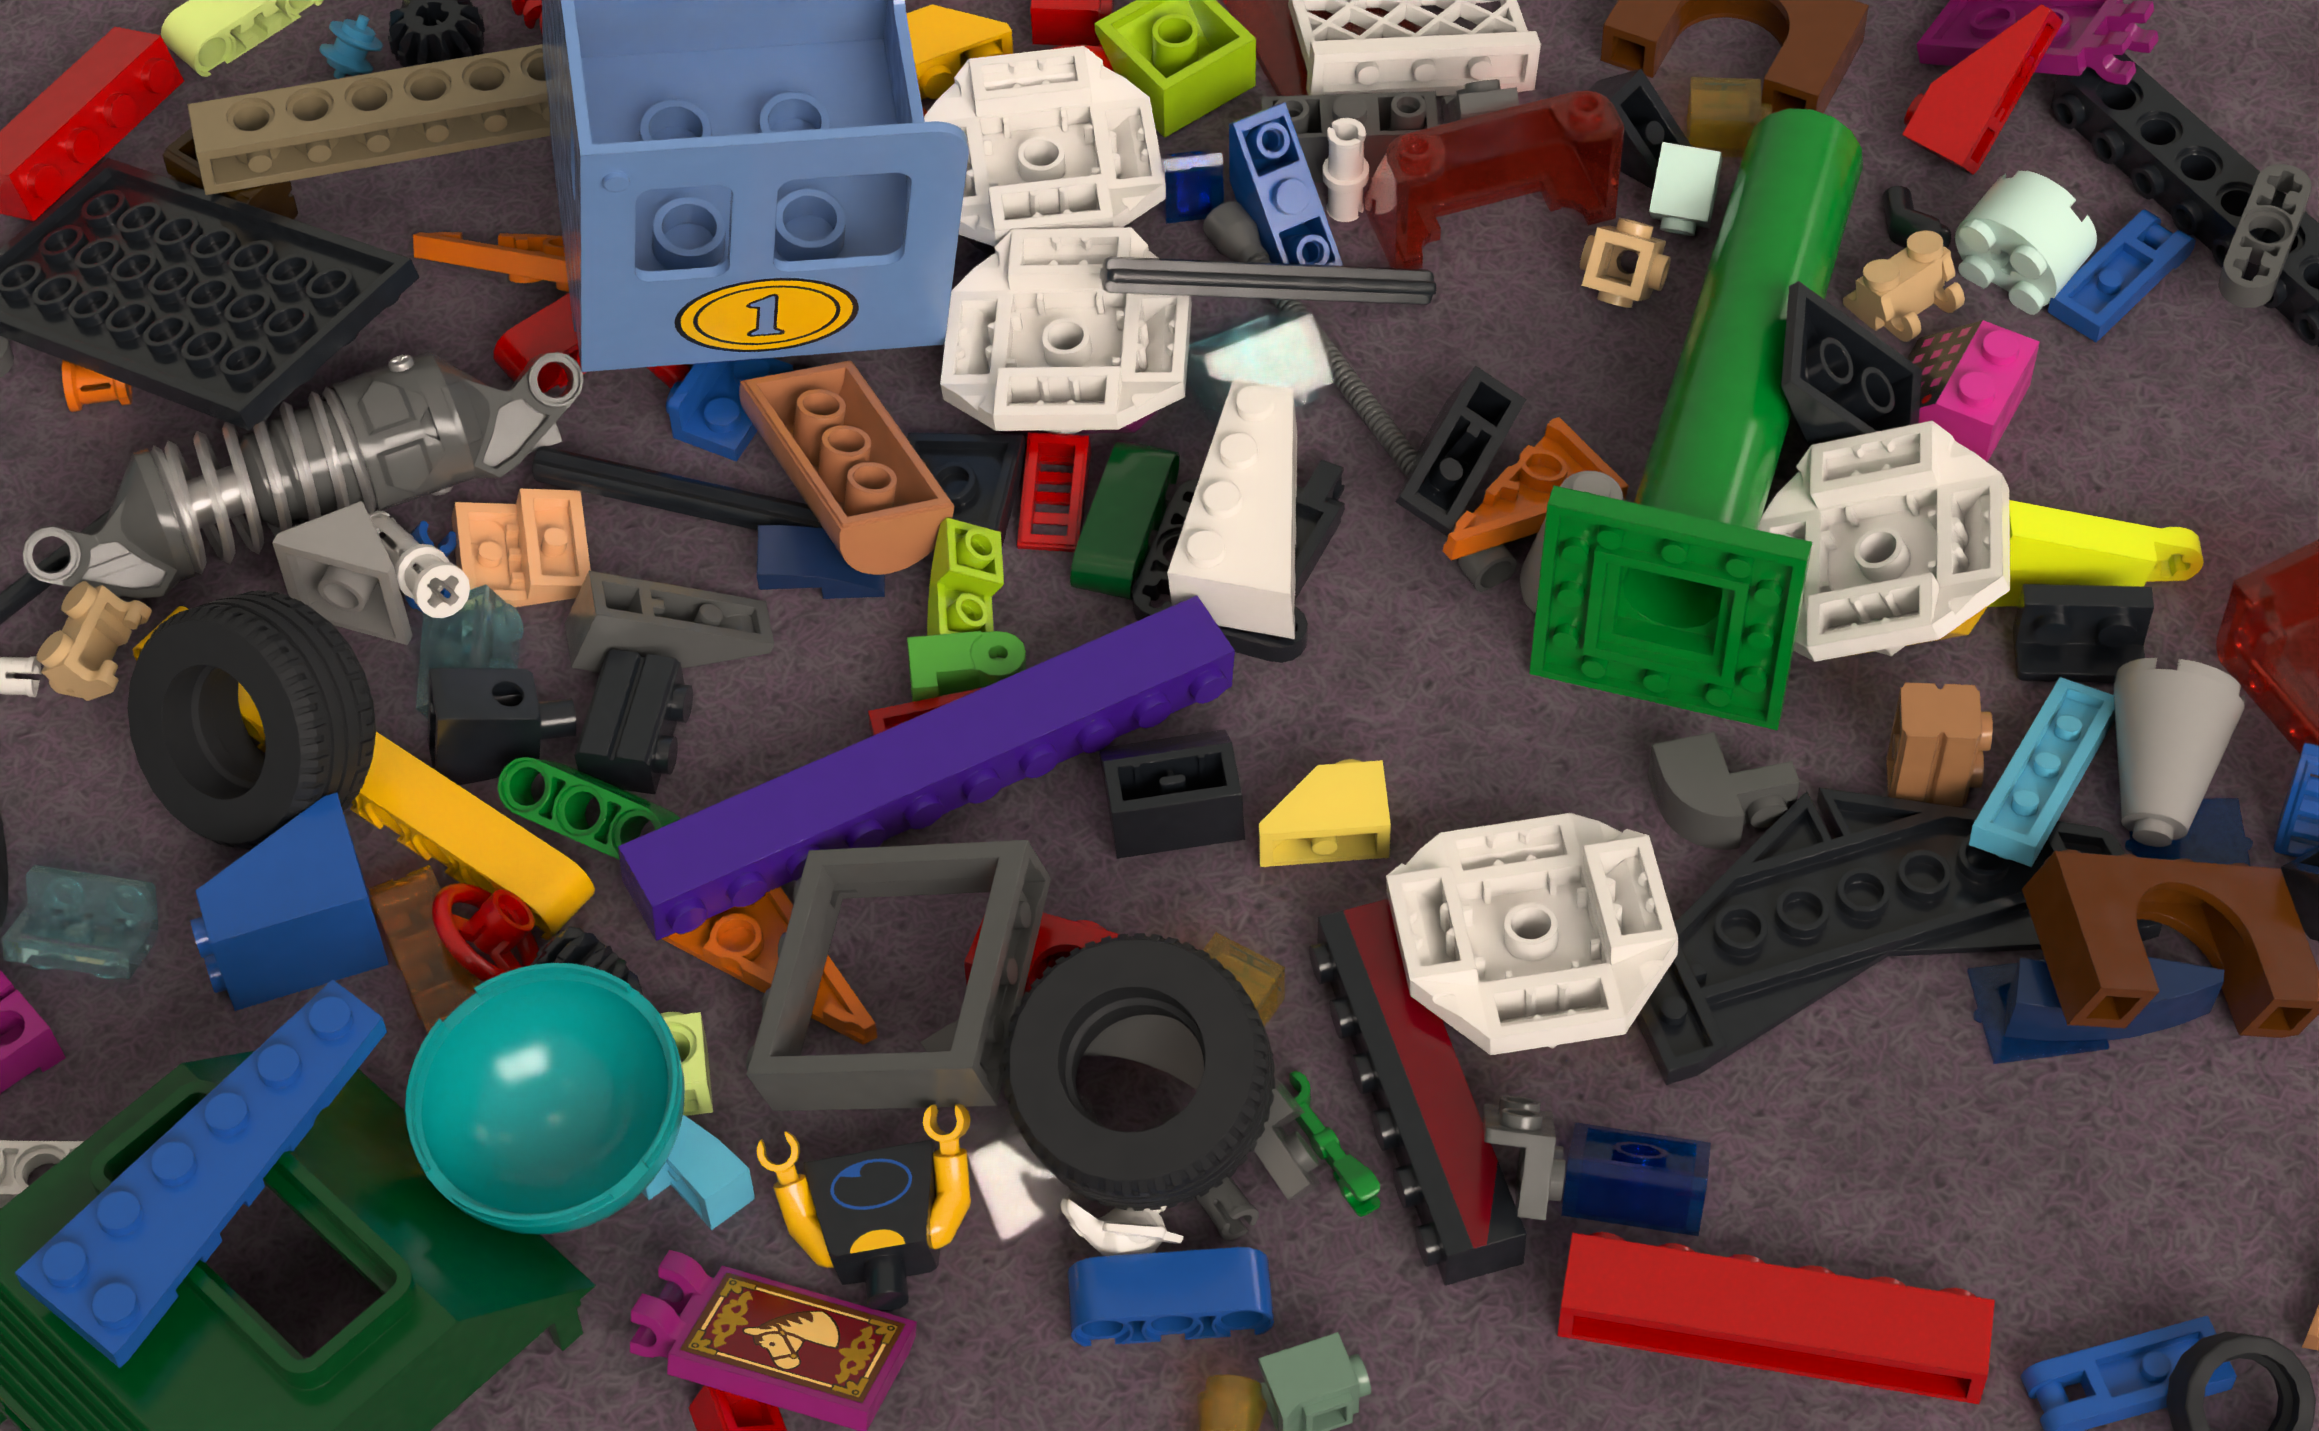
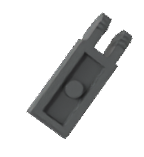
[1441,79,1519,132]

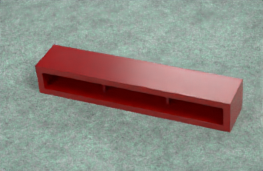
[1557,1232,1995,1404]

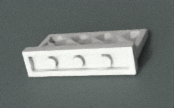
[1288,0,1541,96]

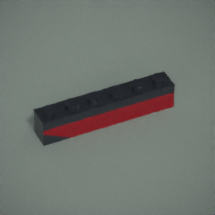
[1309,899,1527,1286]

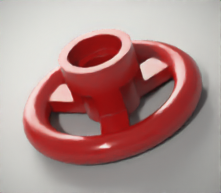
[432,883,539,982]

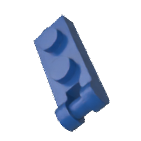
[2048,209,2196,343]
[2020,1315,2237,1431]

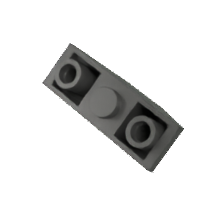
[1261,91,1439,183]

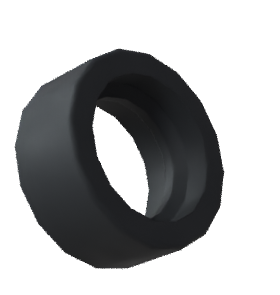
[2166,1331,2316,1431]

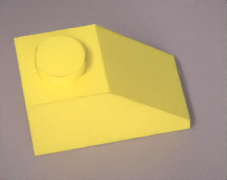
[1259,759,1391,867]

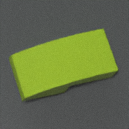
[927,517,1004,636]

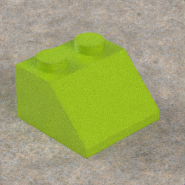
[1094,0,1256,138]

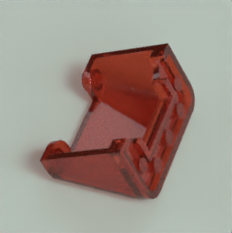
[1364,90,1624,269]

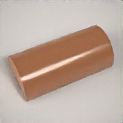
[739,361,955,575]

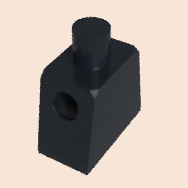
[427,668,576,786]

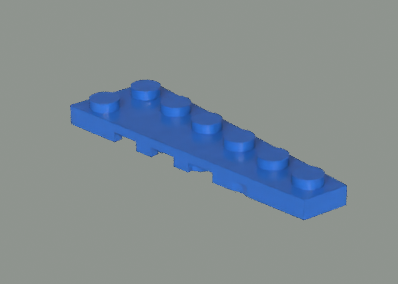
[15,979,387,1368]

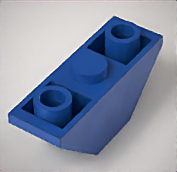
[1229,102,1343,266]

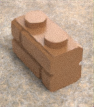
[1886,682,1993,808]

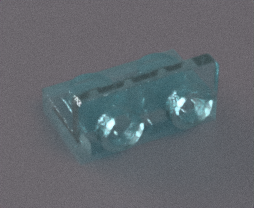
[416,584,524,719]

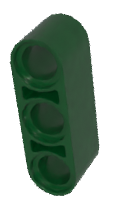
[1070,439,1180,600]

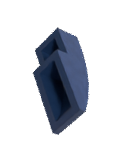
[2004,957,2225,1043]

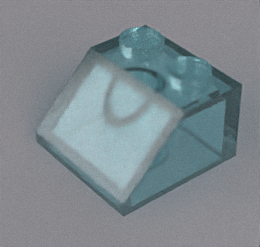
[1186,311,1335,423]

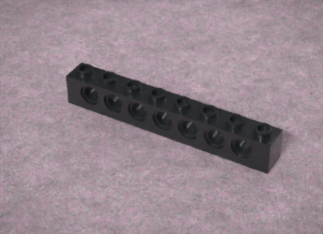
[2051,53,2319,347]

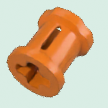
[62,360,132,412]

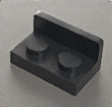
[2012,584,2154,683]

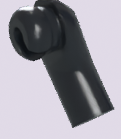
[1882,186,1951,249]

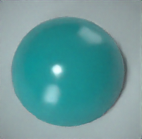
[405,963,685,1234]

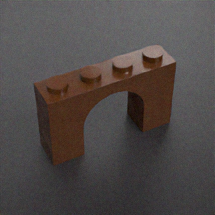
[1600,0,1869,116]
[2022,850,2319,1038]

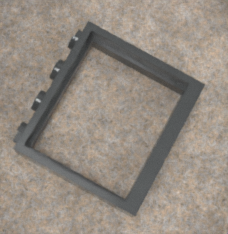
[746,840,1051,1111]

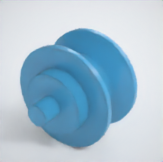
[319,15,383,79]

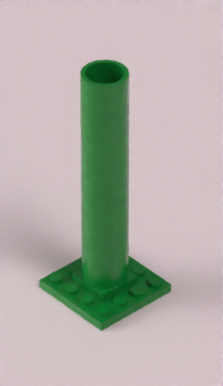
[1529,108,1863,730]

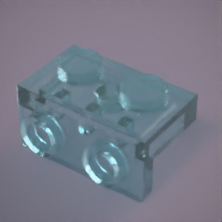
[2,865,159,979]

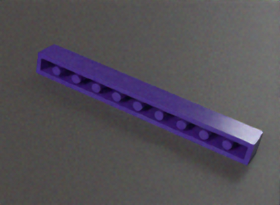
[618,595,1235,941]

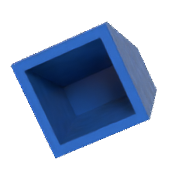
[190,792,389,1011]

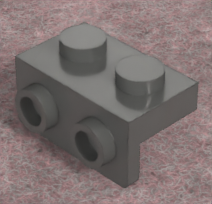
[1482,1096,1566,1220]

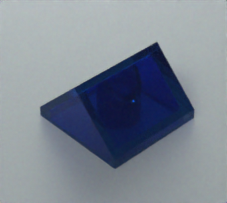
[1561,1122,1711,1236]

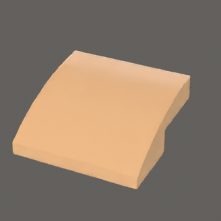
[451,488,591,614]

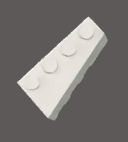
[1167,379,1297,639]

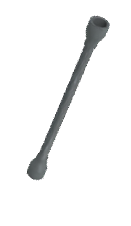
[1203,201,1517,592]

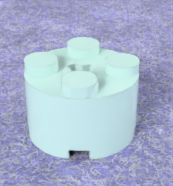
[1955,171,2097,315]

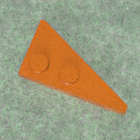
[413,232,569,291]
[1442,417,1629,561]
[662,886,878,1045]

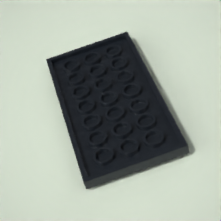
[0,158,420,431]

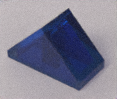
[1160,149,1224,224]

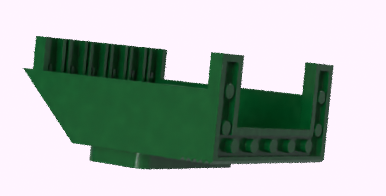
[0,1051,596,1431]

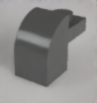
[1648,732,1800,850]

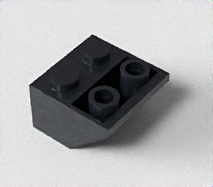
[1099,729,1245,859]

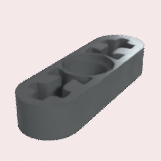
[2218,164,2312,308]

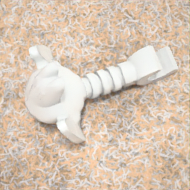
[1060,1198,1184,1256]

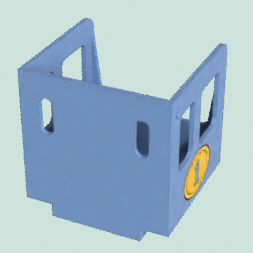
[542,0,969,372]

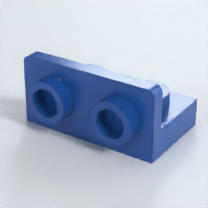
[666,358,794,462]

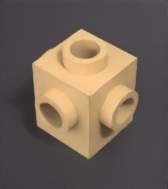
[1580,218,1671,308]

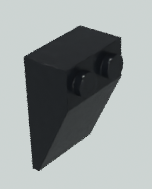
[1781,281,1922,447]

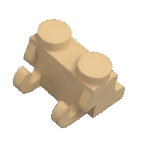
[1843,230,1965,342]
[37,581,152,701]

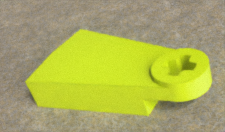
[1988,500,2204,607]

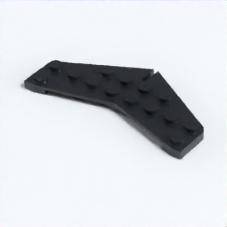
[1636,787,2162,1085]

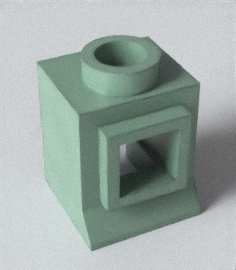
[1258,1332,1371,1431]

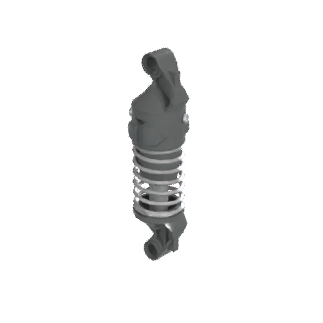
[22,351,584,598]

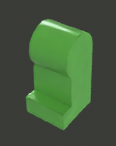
[907,631,1026,702]

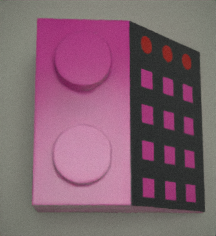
[1907,320,2040,462]

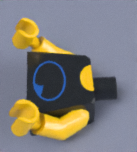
[757,1103,971,1311]

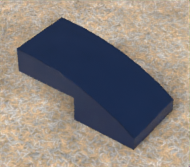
[757,525,885,599]

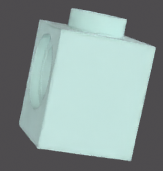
[1649,142,1723,236]

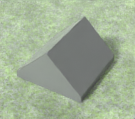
[272,501,413,645]

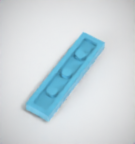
[1969,677,2115,867]

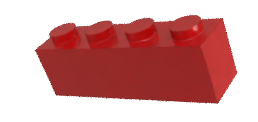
[0,27,184,221]

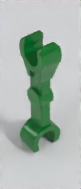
[1289,1071,1381,1217]

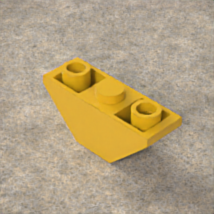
[906,4,1013,100]

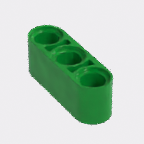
[498,757,681,860]

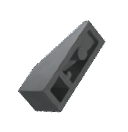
[565,571,775,673]

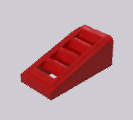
[1017,432,1091,552]

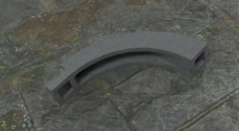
[920,1003,1321,1200]

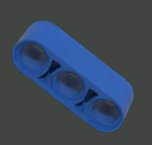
[1067,1247,1274,1347]

